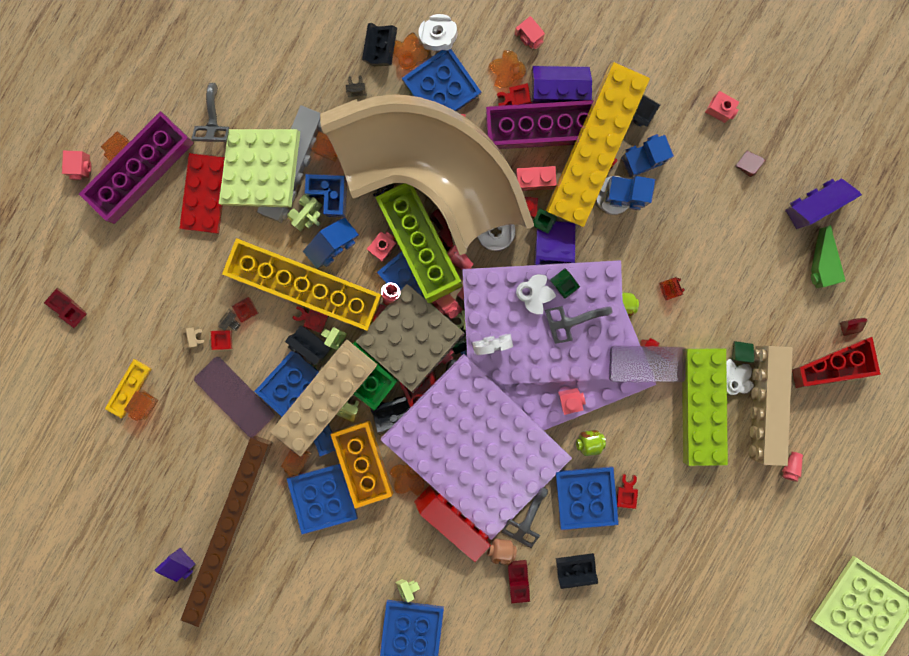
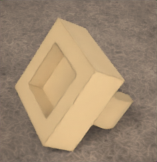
[181,327,204,349]

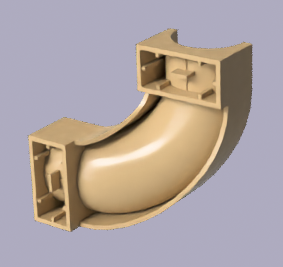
[320,95,534,255]

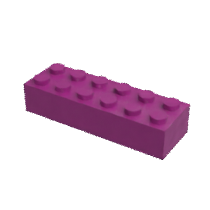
[485,100,594,149]
[79,111,194,224]

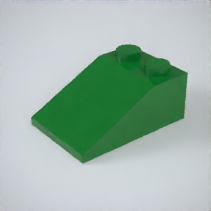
[352,341,398,410]

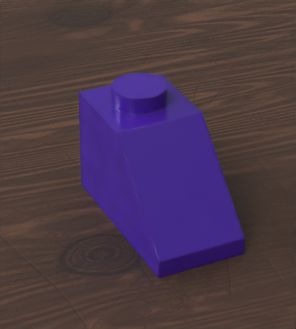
[155,548,196,582]

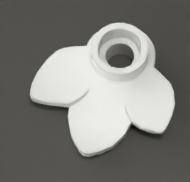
[516,274,556,314]
[726,359,754,395]

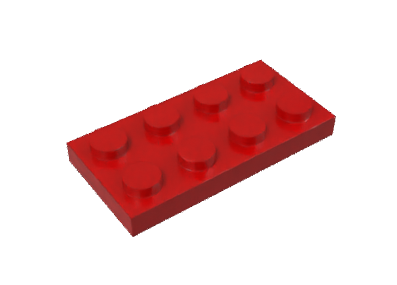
[179,153,225,234]

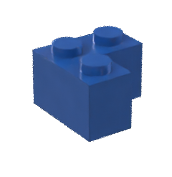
[622,134,674,178]
[305,174,347,218]
[605,176,655,210]
[303,217,359,269]

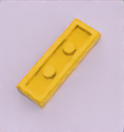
[105,359,152,418]

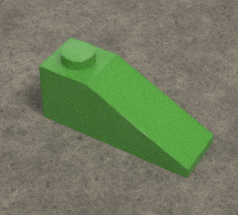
[811,225,846,288]

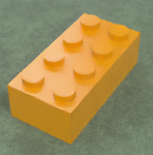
[331,420,394,508]

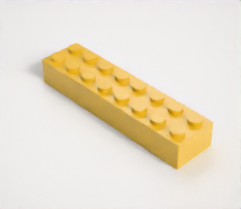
[546,62,650,227]
[222,238,382,331]

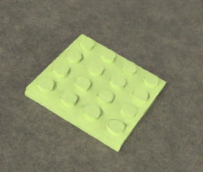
[219,129,300,207]
[811,556,909,656]

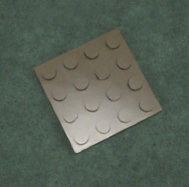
[356,284,465,393]

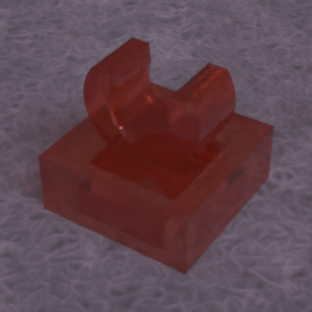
[659,277,685,301]
[232,297,259,323]

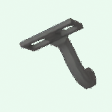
[191,83,230,142]
[545,306,613,344]
[501,487,548,548]

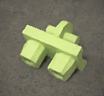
[287,195,323,231]

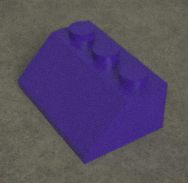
[532,66,592,104]
[785,178,862,229]

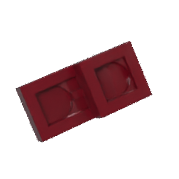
[430,209,453,251]
[44,287,87,328]
[508,560,530,604]

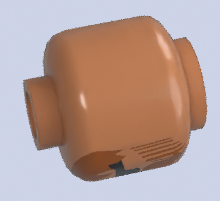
[487,539,517,565]

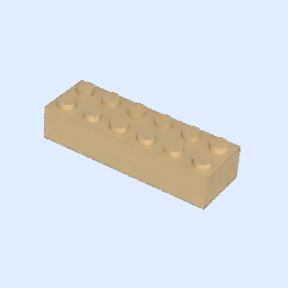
[270,340,377,457]
[749,346,793,466]

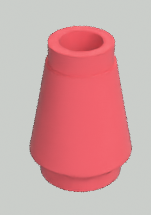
[447,245,473,269]
[381,283,401,305]
[781,452,803,482]

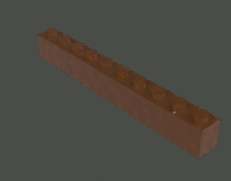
[180,435,273,627]

